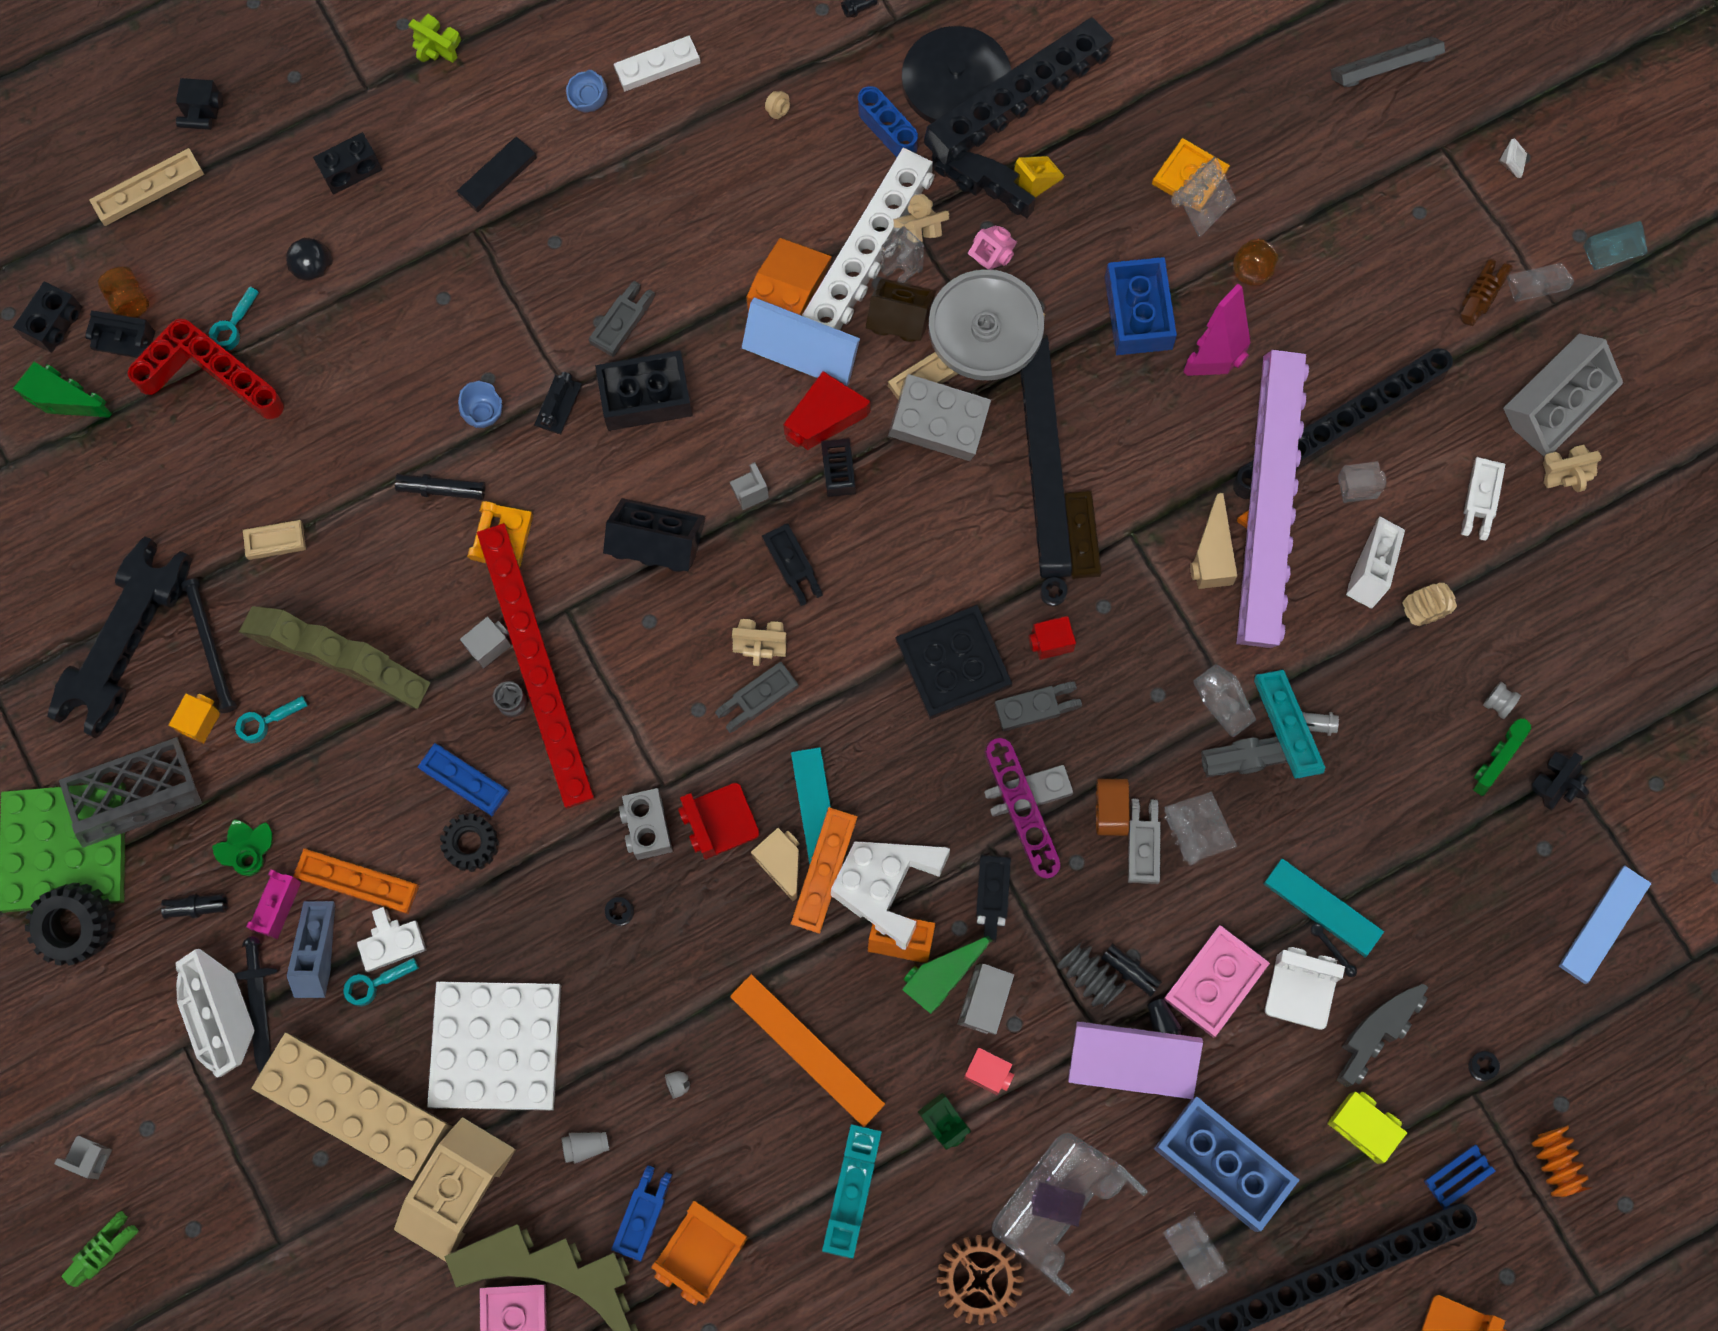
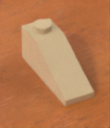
[1190,493,1237,589]

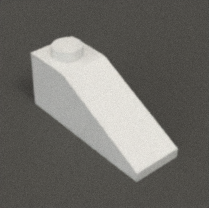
[1346,517,1405,609]

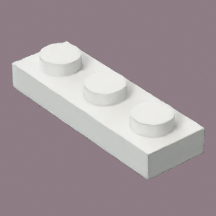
[614,35,700,92]

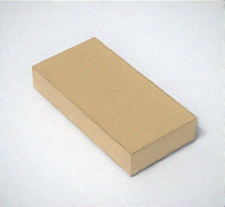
[243,520,306,560]

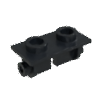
[534,372,582,435]

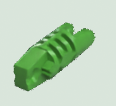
[61,1211,139,1287]

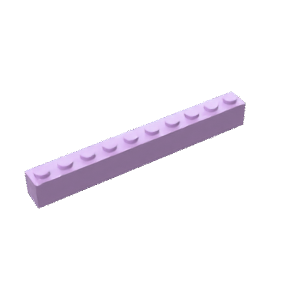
[1236,350,1309,648]

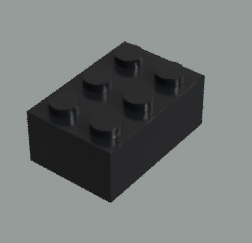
[595,350,693,431]

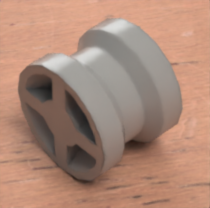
[1483,682,1521,719]

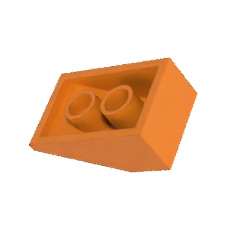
[746,238,832,316]

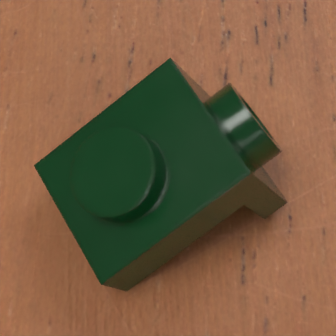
[918,1093,971,1150]

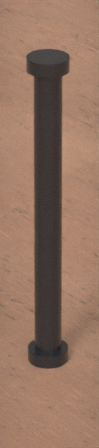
[181,579,237,713]

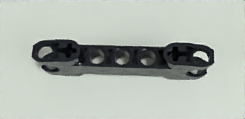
[47,536,192,739]

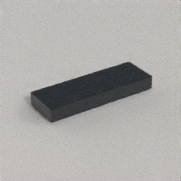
[457,136,537,212]

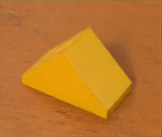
[1015,156,1064,198]

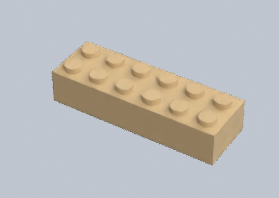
[251,1032,453,1182]

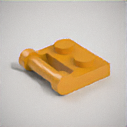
[467,501,533,567]

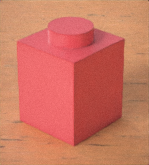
[964,1047,1015,1095]

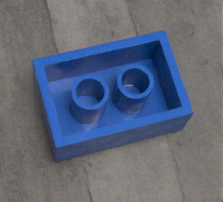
[1105,257,1177,355]

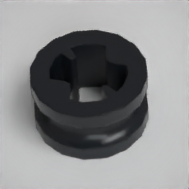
[1040,577,1068,606]
[605,897,634,926]
[1468,1051,1500,1082]

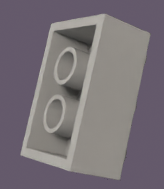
[888,374,991,461]

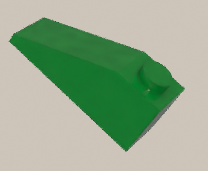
[902,936,992,1014]

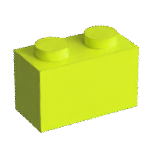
[1327,1092,1407,1164]

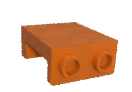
[651,1201,749,1306]

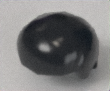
[286,238,332,281]

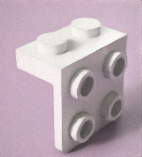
[1265,947,1345,1030]

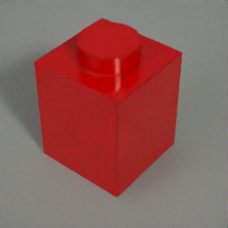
[1028,616,1076,660]

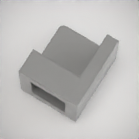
[730,462,769,510]
[54,1136,112,1179]

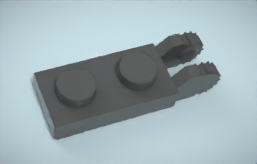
[589,281,655,357]
[715,662,799,733]
[994,682,1082,731]

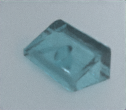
[1583,221,1648,270]

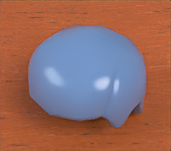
[566,70,608,113]
[458,381,502,428]

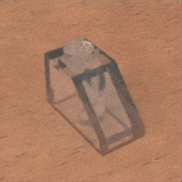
[1193,664,1256,737]

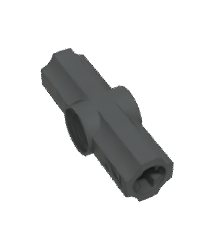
[1201,737,1288,777]

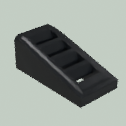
[821,438,856,497]

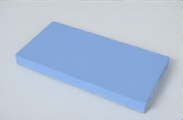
[742,297,860,386]

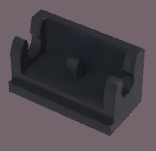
[86,310,155,358]

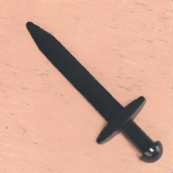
[234,936,278,1074]

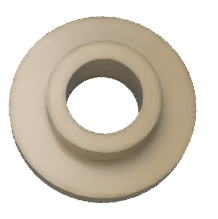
[765,91,790,119]

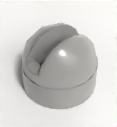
[665,1071,690,1099]

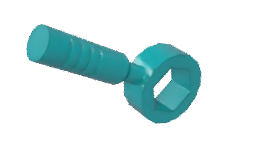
[209,287,259,351]
[235,696,308,744]
[343,958,419,1007]

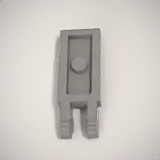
[984,765,1073,816]
[1128,799,1160,884]

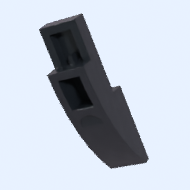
[932,152,1036,219]

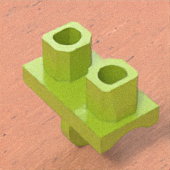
[408,14,461,63]

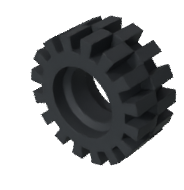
[440,814,499,872]

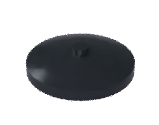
[902,26,1011,123]

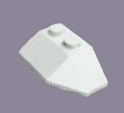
[176,949,255,1077]

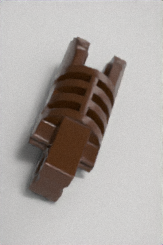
[1461,259,1513,326]

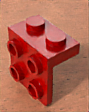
[678,783,759,860]

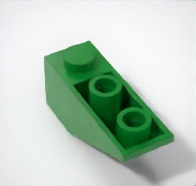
[13,362,112,418]

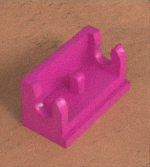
[246,869,301,939]

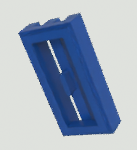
[1424,1144,1496,1208]

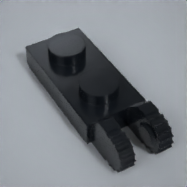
[762,523,823,606]

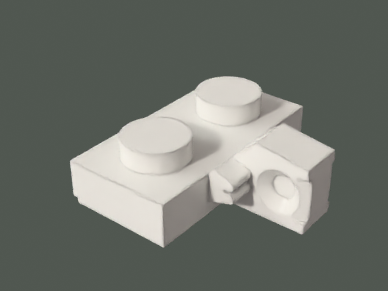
[357,907,426,972]

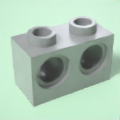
[619,788,673,860]

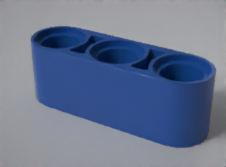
[858,86,918,157]

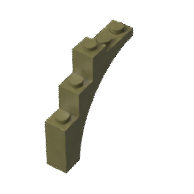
[239,606,430,709]
[444,1224,638,1331]

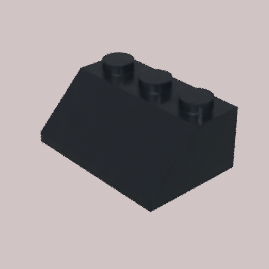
[603,498,706,572]

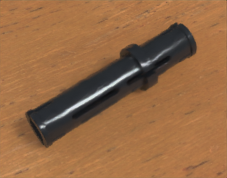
[395,473,485,500]

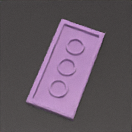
[1068,1021,1203,1099]

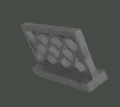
[59,737,202,848]

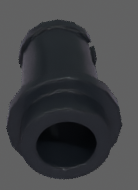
[841,0,878,18]

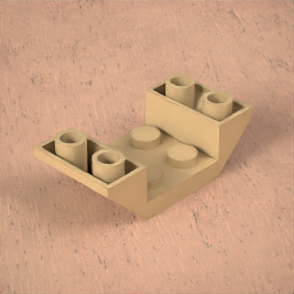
[394,1117,516,1262]

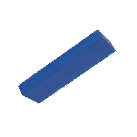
[417,743,509,817]

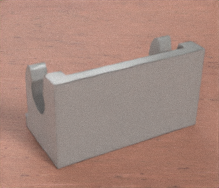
[957,963,1014,1035]

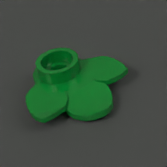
[212,819,273,876]

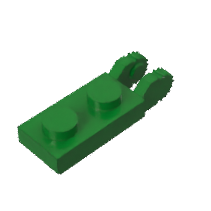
[1473,718,1532,796]

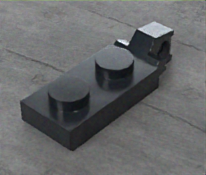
[976,855,1011,943]

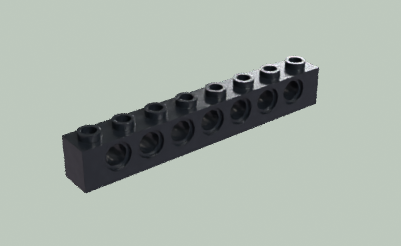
[924,17,1114,166]

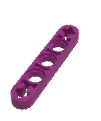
[984,738,1060,878]

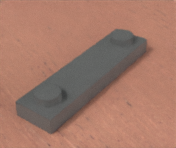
[1331,36,1445,87]

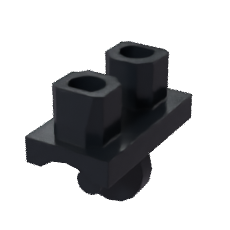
[1532,752,1589,810]

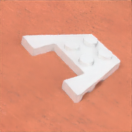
[831,841,950,950]

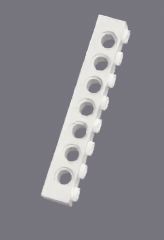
[802,148,935,330]

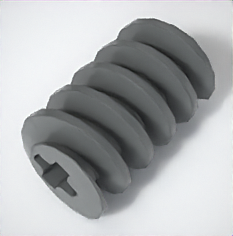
[1057,942,1126,1010]

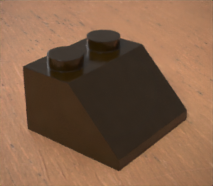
[865,278,936,342]

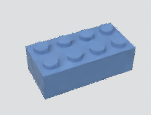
[1154,1097,1299,1232]

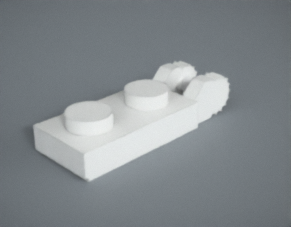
[1461,457,1505,541]

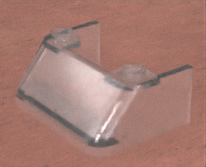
[992,1133,1148,1296]

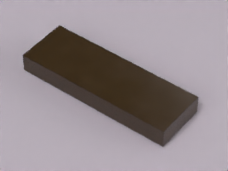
[1064,491,1102,579]

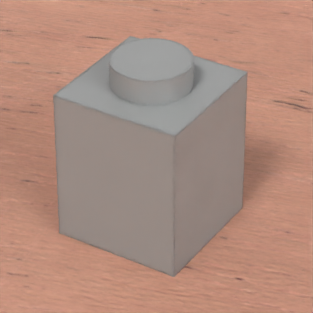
[460,617,511,669]

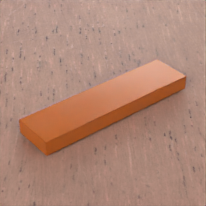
[791,807,857,934]
[293,849,419,915]

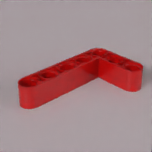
[128,319,284,419]

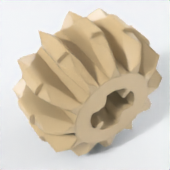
[1402,583,1457,626]

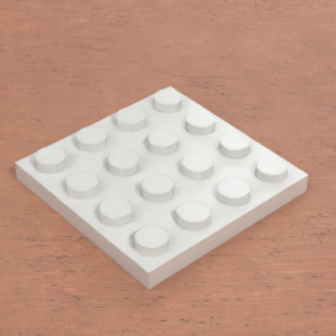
[427,982,561,1110]

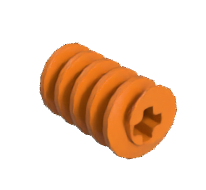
[1531,1126,1592,1197]

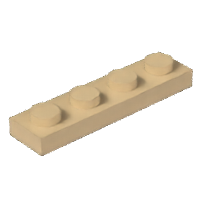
[89,148,204,226]

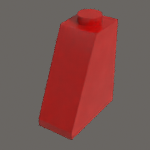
[783,372,871,450]

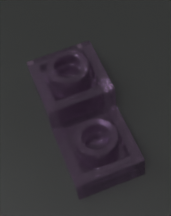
[1031,1182,1086,1227]

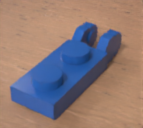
[611,1165,672,1262]

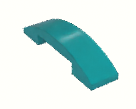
[822,1124,882,1259]

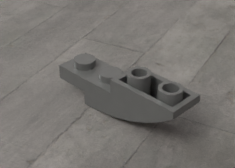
[1336,984,1429,1087]

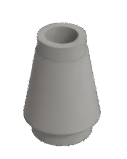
[561,1132,609,1164]

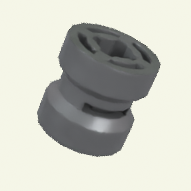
[493,681,527,718]

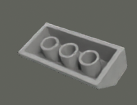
[1503,334,1623,457]

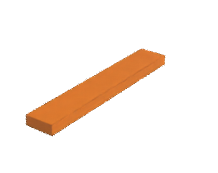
[730,974,885,1127]

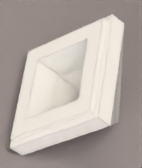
[1499,139,1527,178]

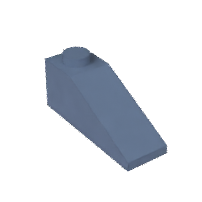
[287,901,335,998]

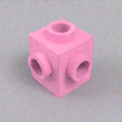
[968,225,1017,270]

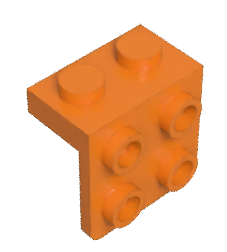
[1421,1295,1506,1331]

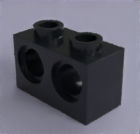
[313,132,382,195]
[13,281,83,353]

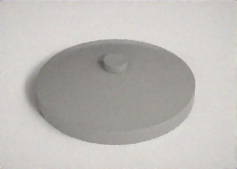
[929,269,1044,380]

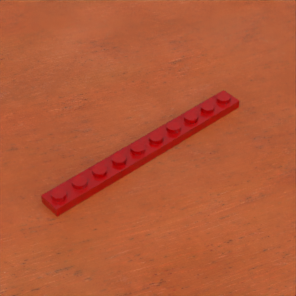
[476,523,595,809]

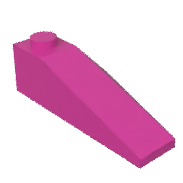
[1183,284,1251,376]

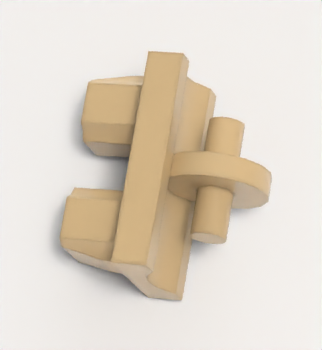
[893,194,949,244]
[1543,445,1602,492]
[732,619,786,666]

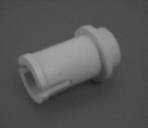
[1302,712,1339,736]

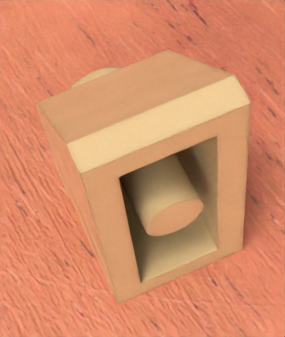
[751,828,800,901]

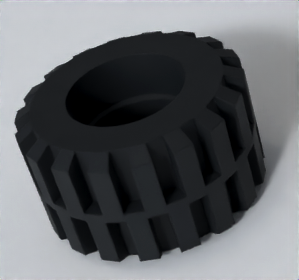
[25,883,116,966]

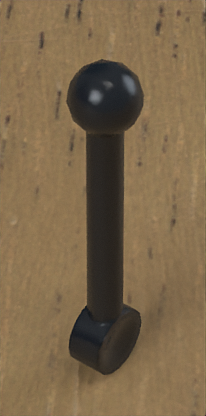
[1310,923,1357,977]

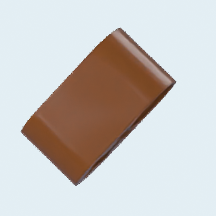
[1096,778,1129,836]

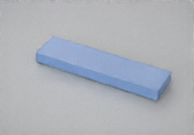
[1559,866,1651,984]

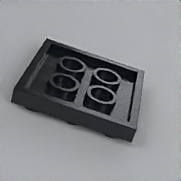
[895,605,1012,719]

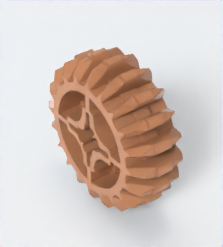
[936,1235,1024,1325]

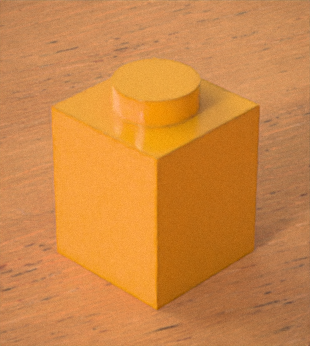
[169,694,220,744]

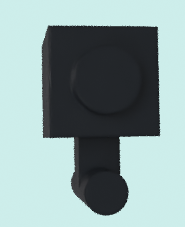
[176,78,223,130]

